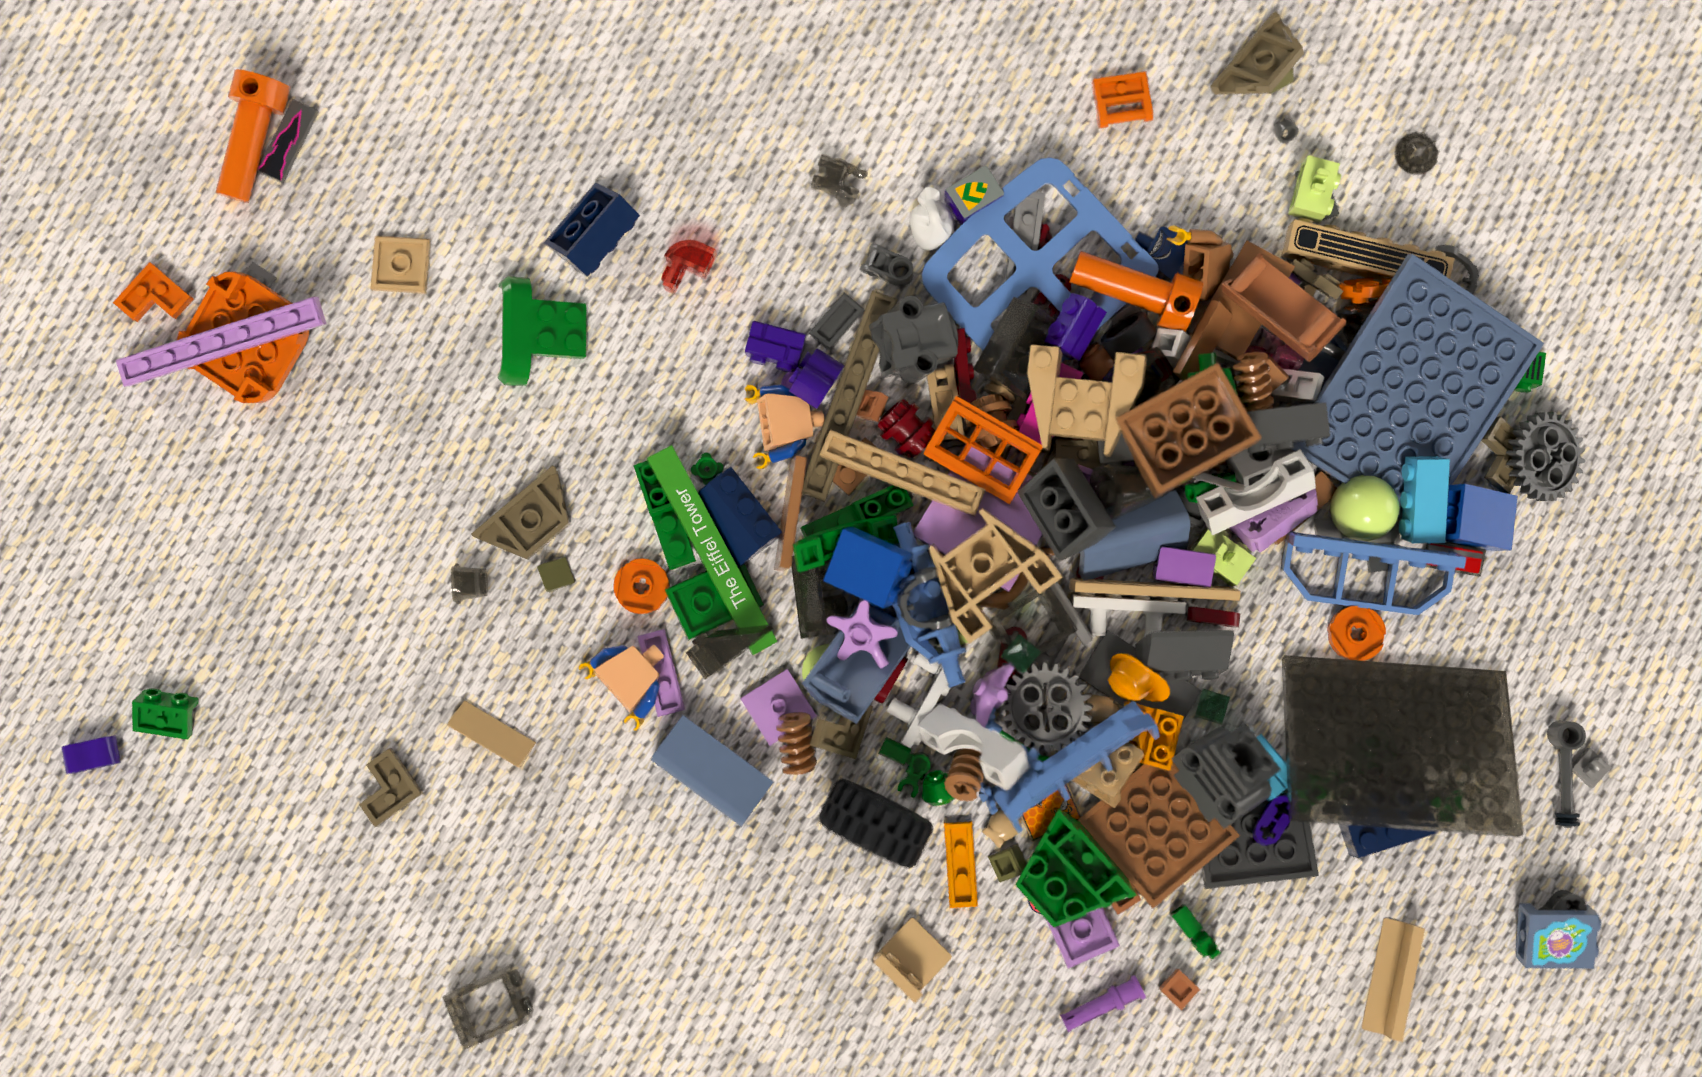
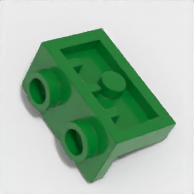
[132,688,199,740]

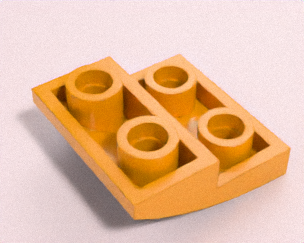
[1123,701,1184,771]

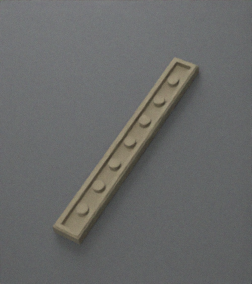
[802,290,898,502]

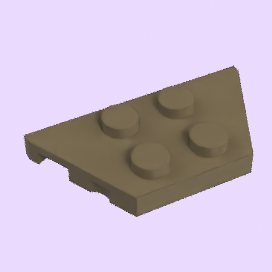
[1210,11,1304,95]
[471,465,570,560]

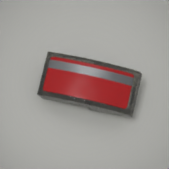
[1426,542,1487,577]

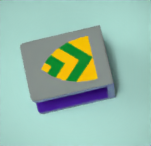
[944,166,1004,226]

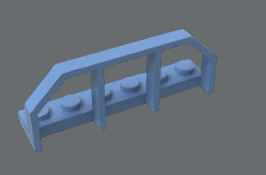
[1281,531,1466,615]
[993,701,1160,833]

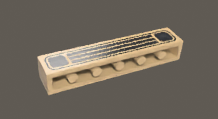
[1281,218,1455,281]

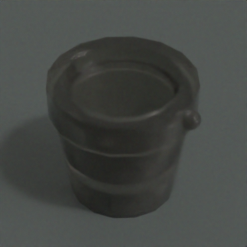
[451,563,488,604]

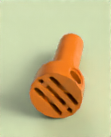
[215,69,291,203]
[1069,251,1204,332]

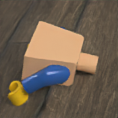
[744,385,825,469]
[579,645,664,731]

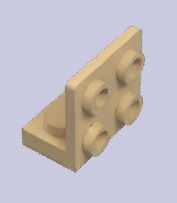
[1071,724,1144,808]
[873,917,952,1003]

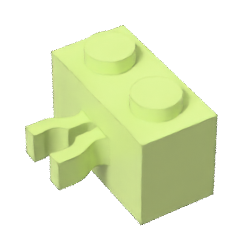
[1288,155,1341,223]
[1190,527,1256,587]

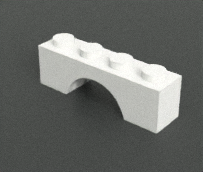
[1196,449,1316,535]
[917,704,1029,790]

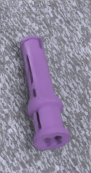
[1060,975,1146,1032]

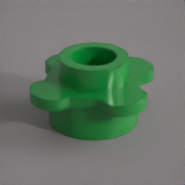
[691,453,724,485]

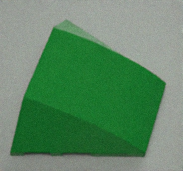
[1015,808,1137,928]

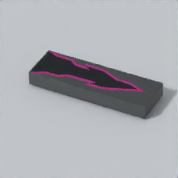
[257,99,319,184]

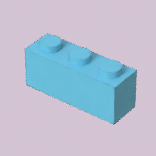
[1399,456,1450,543]

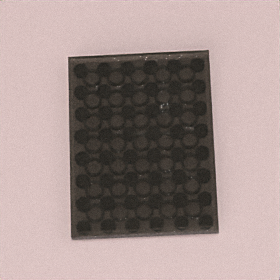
[1282,655,1524,837]

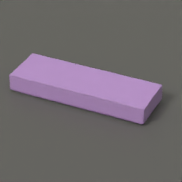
[638,629,685,717]

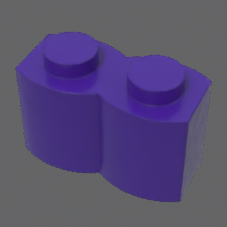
[789,348,845,409]

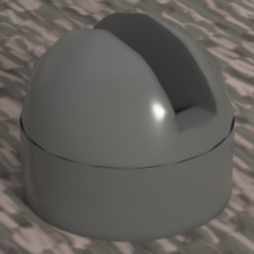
[1274,118,1299,143]

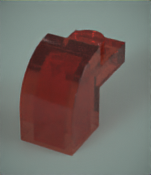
[661,240,717,295]

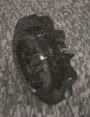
[1395,131,1440,175]

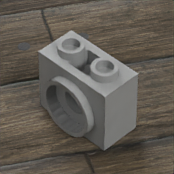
[1225,445,1293,487]

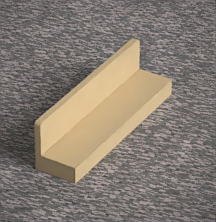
[1362,918,1425,1042]

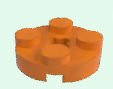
[1339,278,1392,304]
[613,558,670,614]
[1327,606,1386,661]

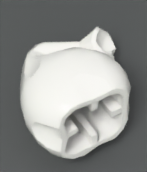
[909,187,954,250]

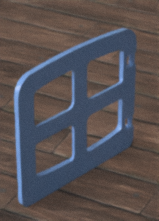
[922,158,1159,392]

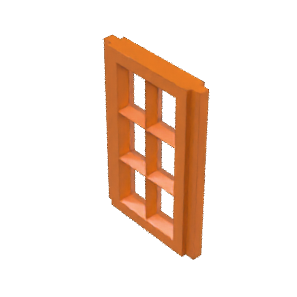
[923,396,1043,504]

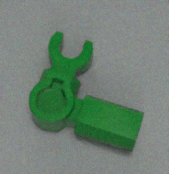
[1185,472,1237,503]
[878,737,931,798]
[1170,904,1221,960]

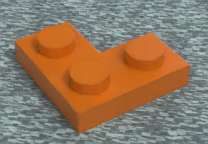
[113,262,194,322]

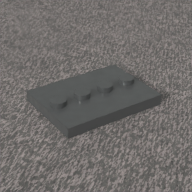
[1201,792,1319,889]

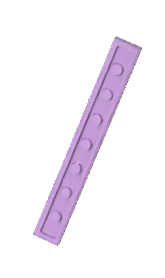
[116,297,327,387]

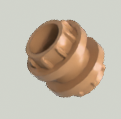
[964,394,1019,452]

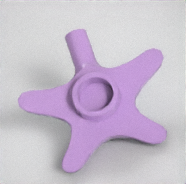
[827,600,898,668]
[970,662,1015,727]

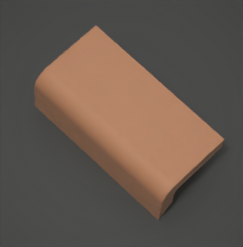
[1221,253,1346,362]

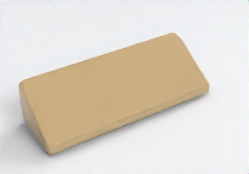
[447,701,536,767]

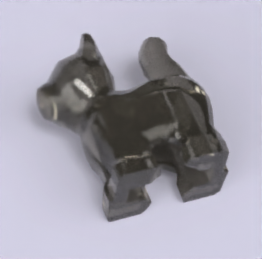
[811,154,868,208]

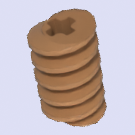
[1232,352,1274,412]
[776,712,817,775]
[944,748,984,801]

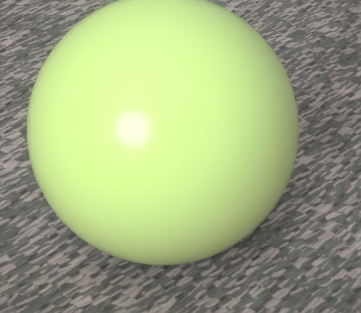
[1330,475,1400,541]

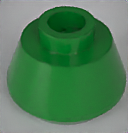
[922,770,955,806]

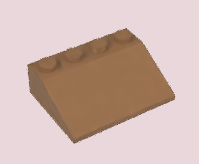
[1115,363,1261,498]

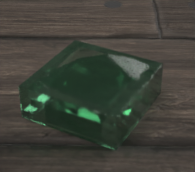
[1000,634,1041,674]
[1195,689,1230,725]

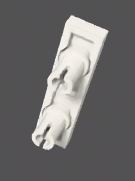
[1070,592,1186,637]
[886,652,967,748]

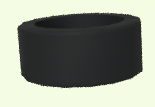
[1100,312,1156,360]

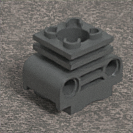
[1171,723,1281,829]

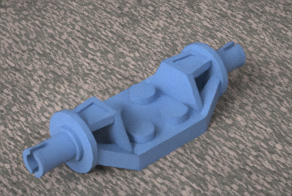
[893,522,967,688]

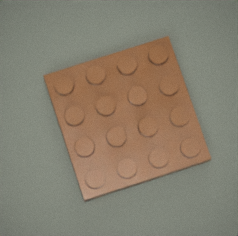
[1078,762,1240,909]

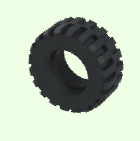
[819,778,933,869]

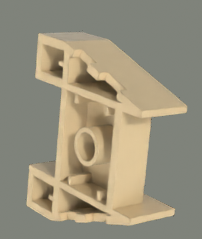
[1027,345,1147,457]
[929,508,1062,644]

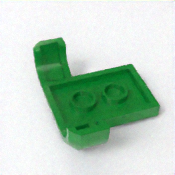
[498,276,586,386]

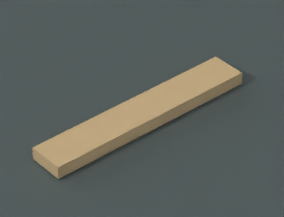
[820,430,985,517]
[1069,578,1241,601]

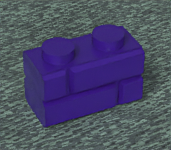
[1044,293,1107,361]
[745,320,807,372]

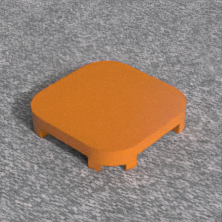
[176,271,309,403]

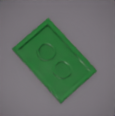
[665,564,764,641]

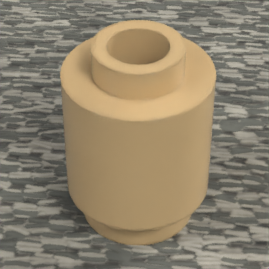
[1085,694,1118,724]

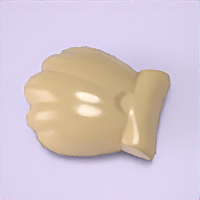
[982,807,1022,848]

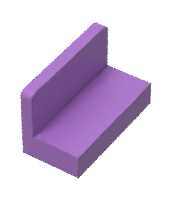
[1152,546,1216,587]

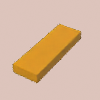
[944,821,978,908]

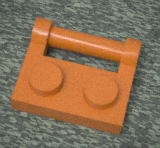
[1091,71,1153,129]

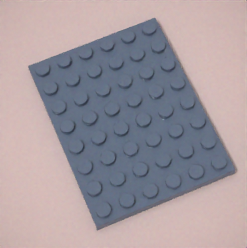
[1291,254,1544,520]

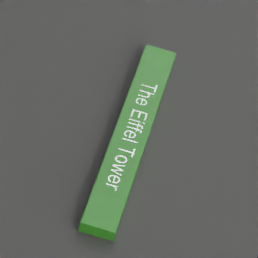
[647,445,778,655]

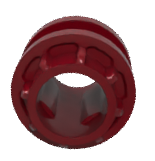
[878,399,935,458]

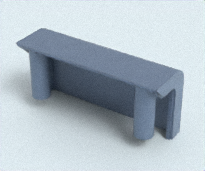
[1079,490,1190,581]
[802,599,911,724]
[651,715,774,827]

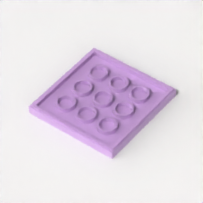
[913,447,1042,592]

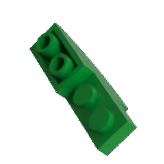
[633,461,696,570]
[800,485,914,538]

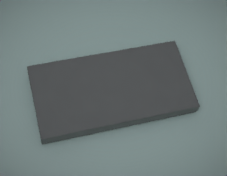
[1079,630,1202,721]

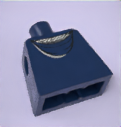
[1134,226,1188,282]

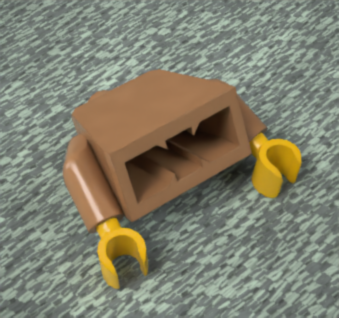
[1167,225,1234,309]

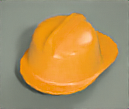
[1108,653,1170,702]

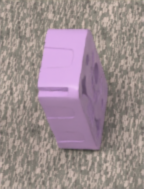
[1229,489,1318,552]

